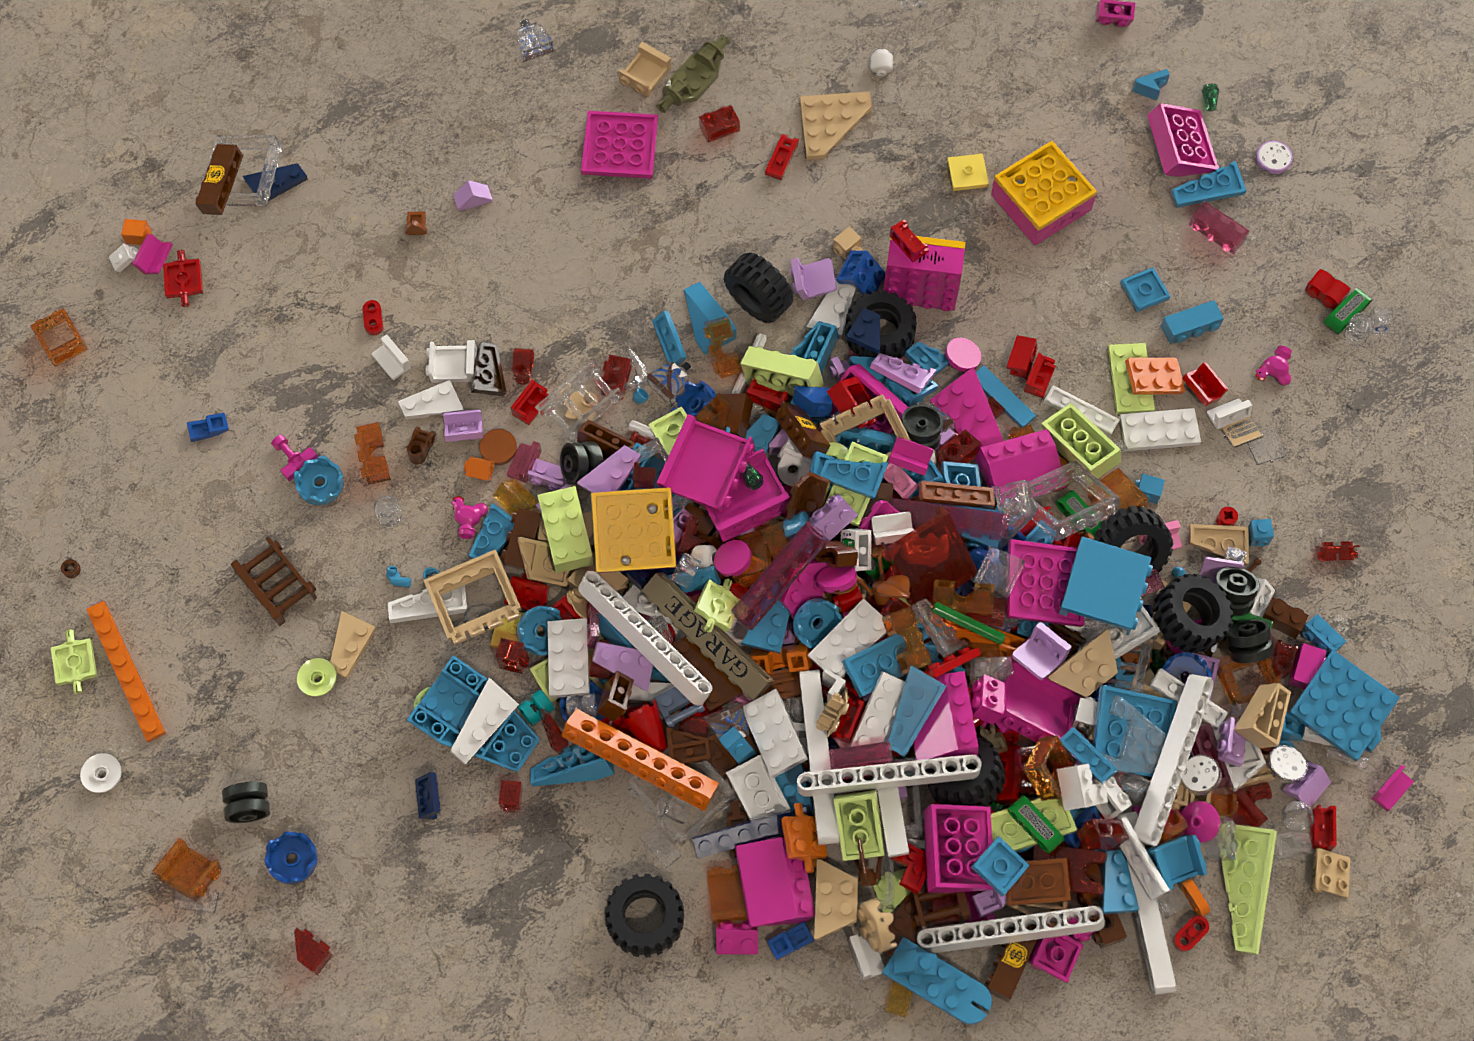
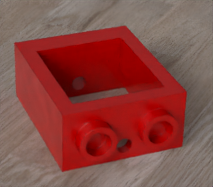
[826,376,880,429]

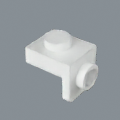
[109,244,139,272]

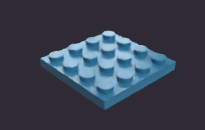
[1288,650,1400,761]
[1093,685,1177,778]

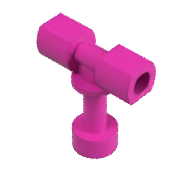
[271,434,318,482]

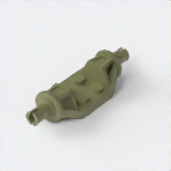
[656,34,730,113]

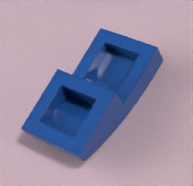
[187,413,229,442]
[1063,806,1102,850]
[767,922,815,960]

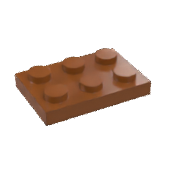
[1006,858,1071,906]

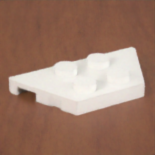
[1205,723,1266,792]

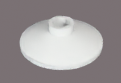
[80,753,122,793]

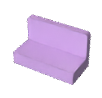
[1283,761,1331,810]

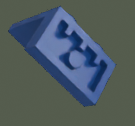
[836,250,886,295]

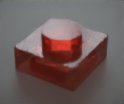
[987,396,1005,420]

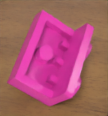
[716,921,758,955]

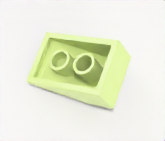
[834,789,884,861]

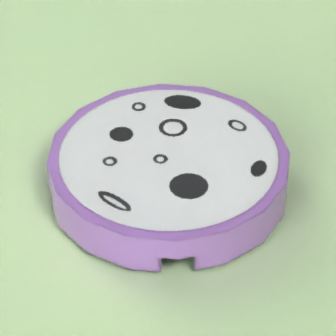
[1256,141,1293,174]

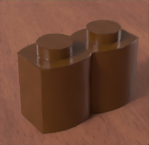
[814,541,858,568]

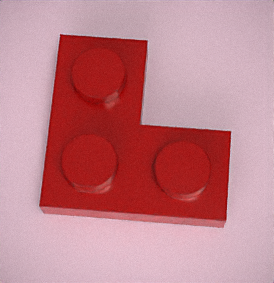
[888,842,927,894]

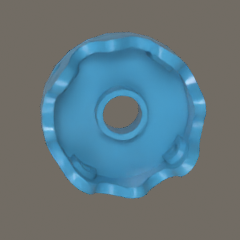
[294,456,344,505]
[793,598,843,649]
[517,606,562,656]

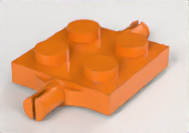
[781,803,827,873]

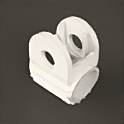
[777,438,812,486]

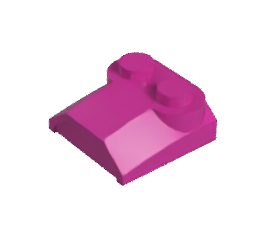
[1029,926,1084,983]

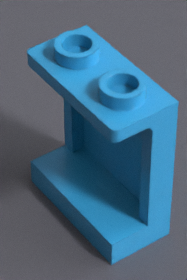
[1145,834,1207,890]

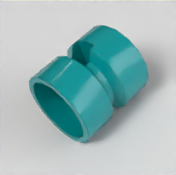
[517,689,555,727]

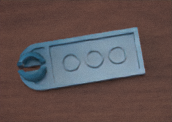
[842,623,943,697]
[882,937,992,1025]

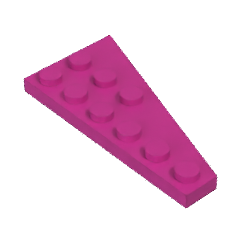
[930,367,1004,456]

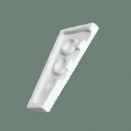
[450,678,519,765]

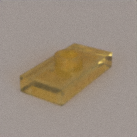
[885,981,912,1018]

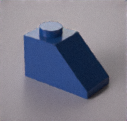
[793,386,832,418]

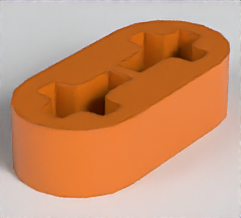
[1180,878,1210,916]

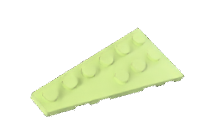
[1218,822,1277,955]

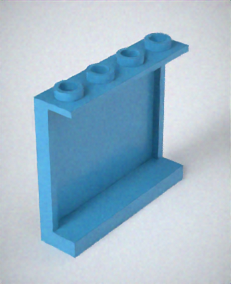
[1059,537,1153,636]

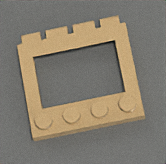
[820,394,911,469]
[424,549,522,645]

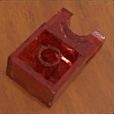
[1033,844,1108,895]

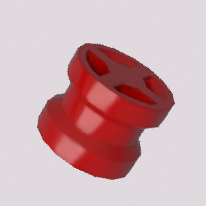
[1216,506,1238,526]

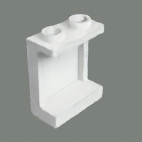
[426,340,477,383]

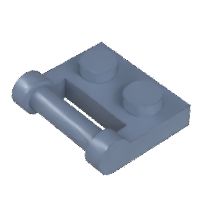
[654,687,705,728]

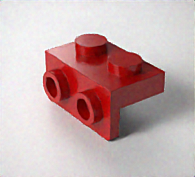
[1182,362,1228,406]
[504,576,550,611]

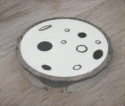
[1266,745,1308,784]
[1181,754,1222,795]

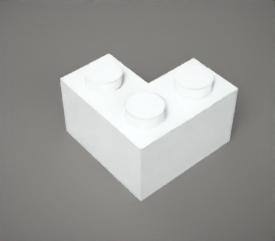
[1057,764,1108,810]

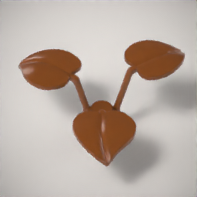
[824,542,910,605]

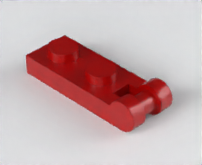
[765,134,799,181]

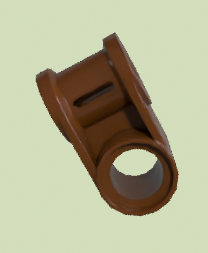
[407,426,436,465]

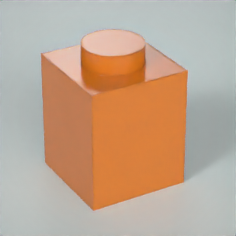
[121,219,152,245]
[464,457,495,481]

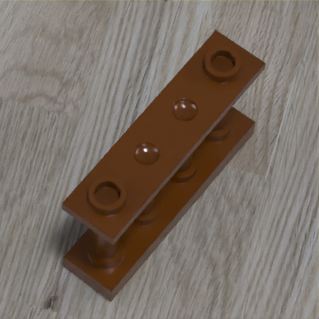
[230,536,317,626]
[902,850,972,930]

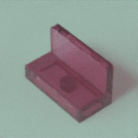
[507,441,542,483]

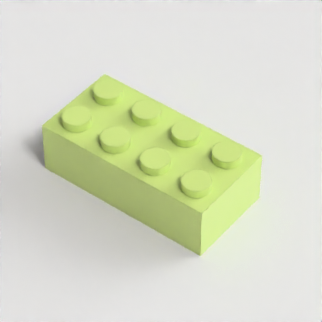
[740,346,824,396]
[1042,403,1121,483]
[537,486,594,574]

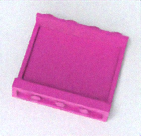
[657,414,755,512]
[705,449,791,542]
[997,659,1083,756]

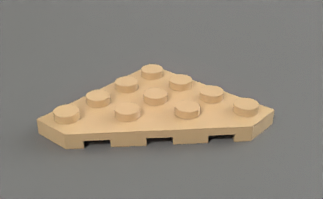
[800,92,872,160]

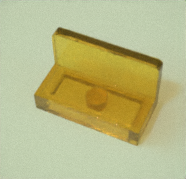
[493,479,539,515]

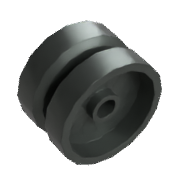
[901,404,943,450]
[560,441,603,484]
[1215,567,1259,616]
[1226,619,1274,663]
[222,782,270,823]

